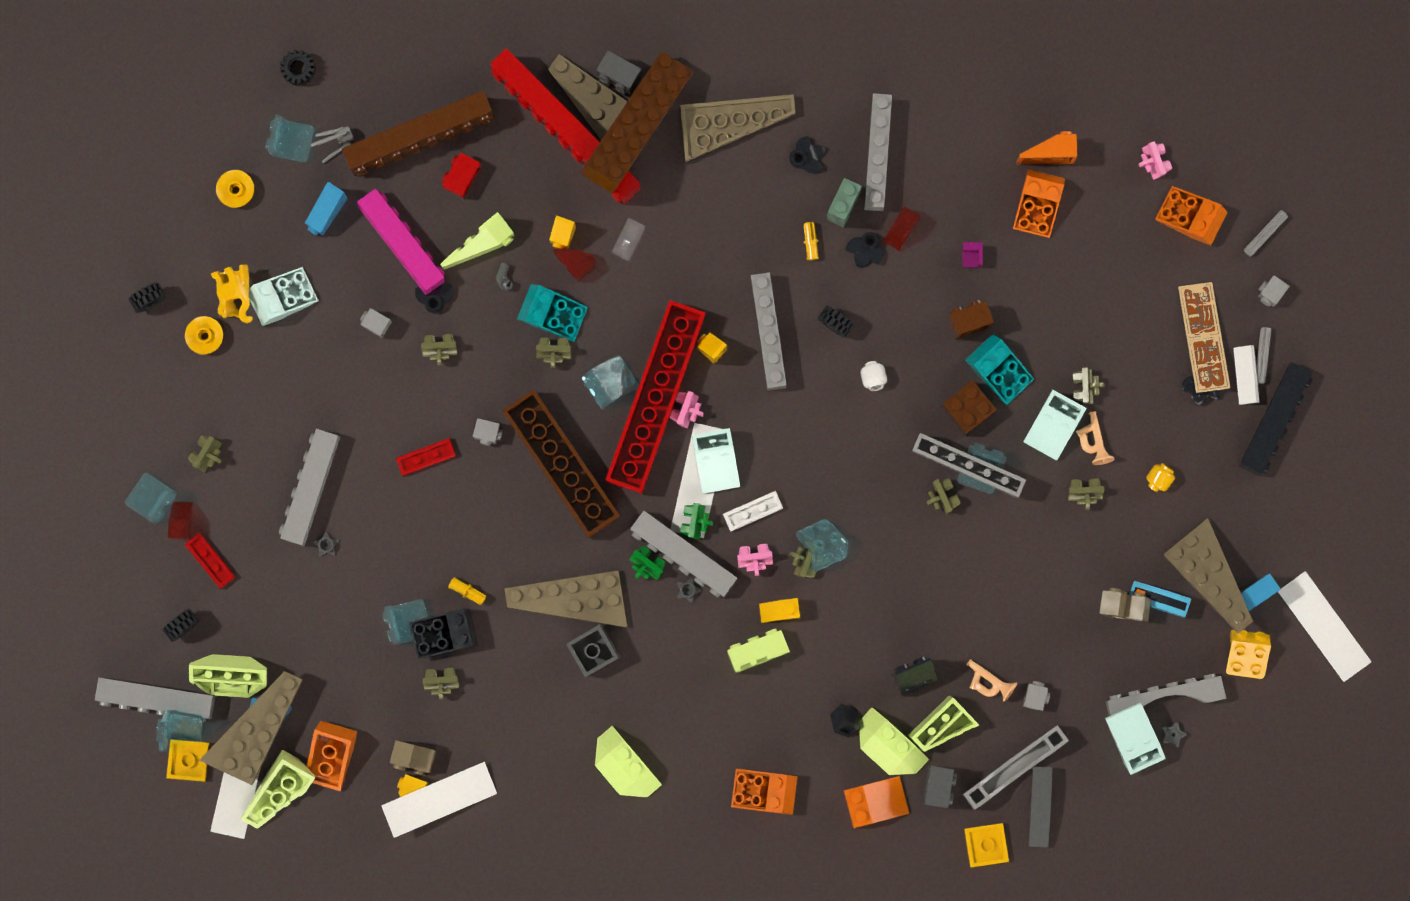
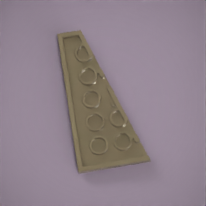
[548,54,628,140]
[680,94,796,162]
[1164,518,1253,633]
[504,571,627,628]
[199,671,303,785]

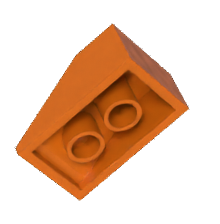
[1016,131,1077,165]
[307,721,358,791]
[843,776,909,828]

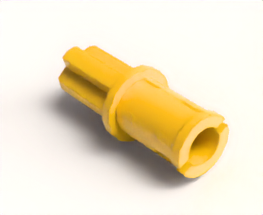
[804,222,819,261]
[448,577,486,605]

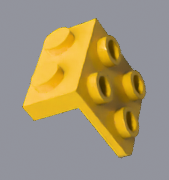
[1226,630,1271,679]

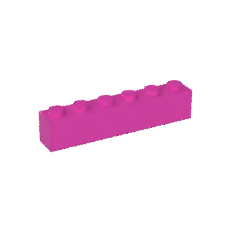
[357,189,445,295]

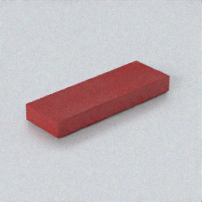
[396,438,456,476]
[184,532,236,589]

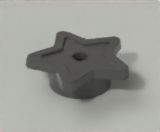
[314,532,339,556]
[677,578,701,603]
[1162,722,1187,747]

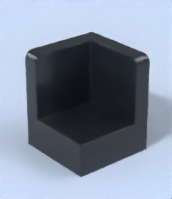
[830,704,861,738]

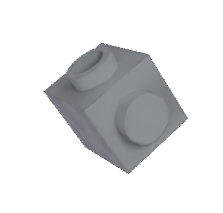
[1258,275,1289,307]
[360,308,392,338]
[473,418,503,446]
[1022,681,1050,711]

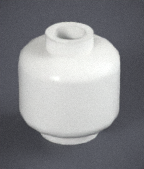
[860,361,887,391]

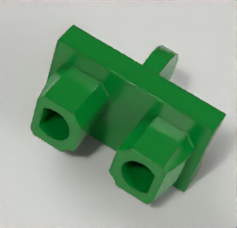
[680,503,713,540]
[629,546,666,581]

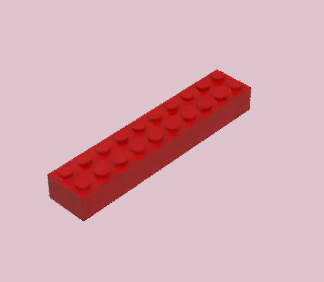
[490,48,641,205]
[605,300,706,495]

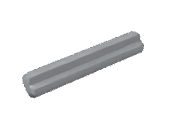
[1244,210,1288,257]
[1256,327,1271,384]

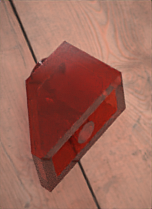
[883,206,921,251]
[553,248,595,282]
[168,501,193,540]

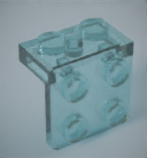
[265,115,315,163]
[582,356,638,410]
[957,443,1007,494]
[125,473,177,525]
[796,519,848,572]
[382,599,428,645]
[156,709,203,752]

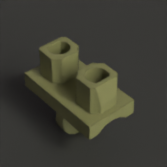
[421,334,457,365]
[536,338,571,368]
[1073,368,1105,404]
[188,436,222,473]
[926,478,961,514]
[1068,479,1104,510]
[789,542,824,578]
[423,668,459,700]

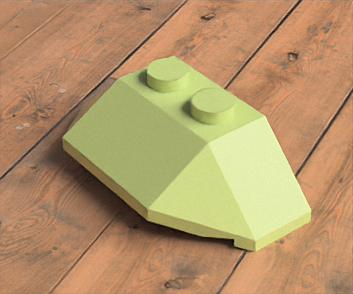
[189,654,267,698]
[859,708,929,775]
[595,726,662,797]

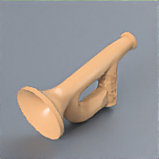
[1076,411,1115,465]
[967,659,1018,702]

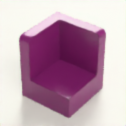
[962,242,983,268]

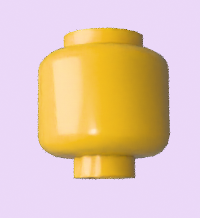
[1146,463,1175,492]

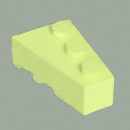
[727,628,790,673]
[908,696,979,752]

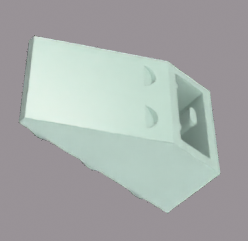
[249,267,318,326]
[1023,390,1086,461]
[692,428,740,494]
[1105,702,1166,775]

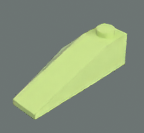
[440,212,515,270]
[241,750,315,829]

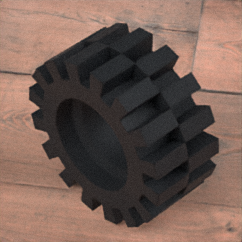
[280,50,316,86]
[128,282,166,313]
[817,305,854,338]
[163,609,199,642]

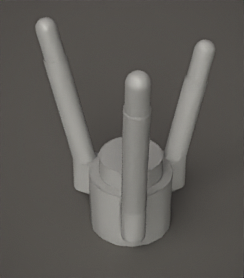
[310,126,354,164]

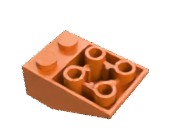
[1013,169,1065,238]
[1155,186,1228,246]
[731,769,798,815]

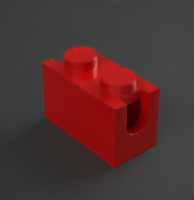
[441,152,482,199]

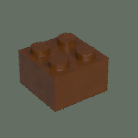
[948,300,994,340]
[941,380,996,436]

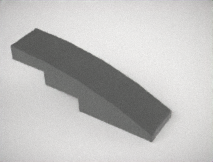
[1029,766,1052,848]

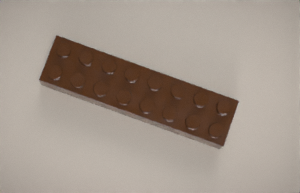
[581,51,694,194]
[342,90,494,177]
[502,389,621,539]

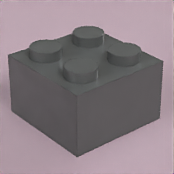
[596,50,642,96]
[566,623,620,677]
[923,766,957,808]

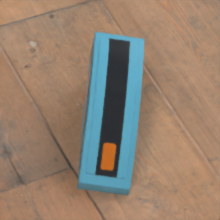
[1129,581,1191,618]

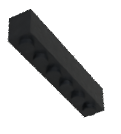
[1239,362,1313,476]

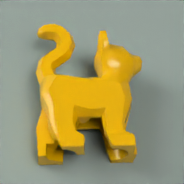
[211,265,253,324]

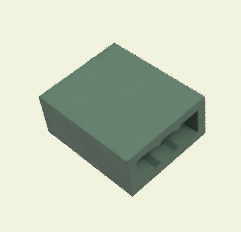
[826,178,861,228]

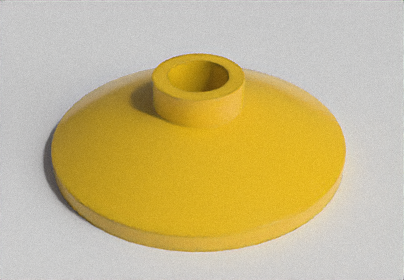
[216,170,254,208]
[185,316,223,354]

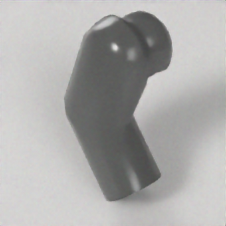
[496,263,513,291]

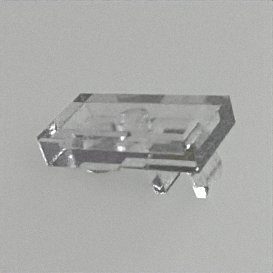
[612,218,646,261]

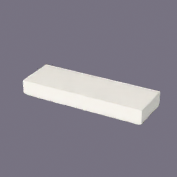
[1234,345,1259,405]
[723,491,783,532]

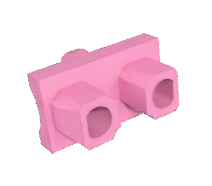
[1138,141,1172,180]
[670,391,704,428]
[737,544,773,576]

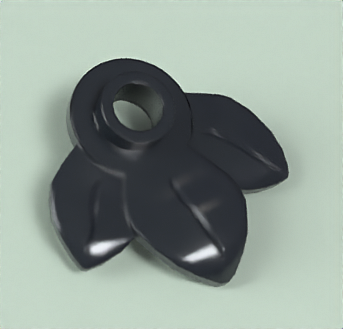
[789,136,825,173]
[845,232,883,268]
[415,284,453,314]
[1182,376,1220,406]

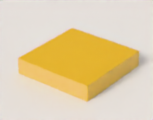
[166,740,210,781]
[964,823,1009,867]

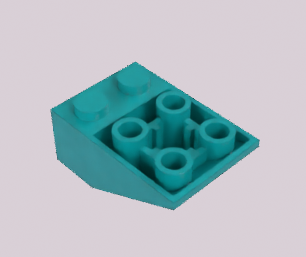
[517,284,588,342]
[965,334,1034,405]

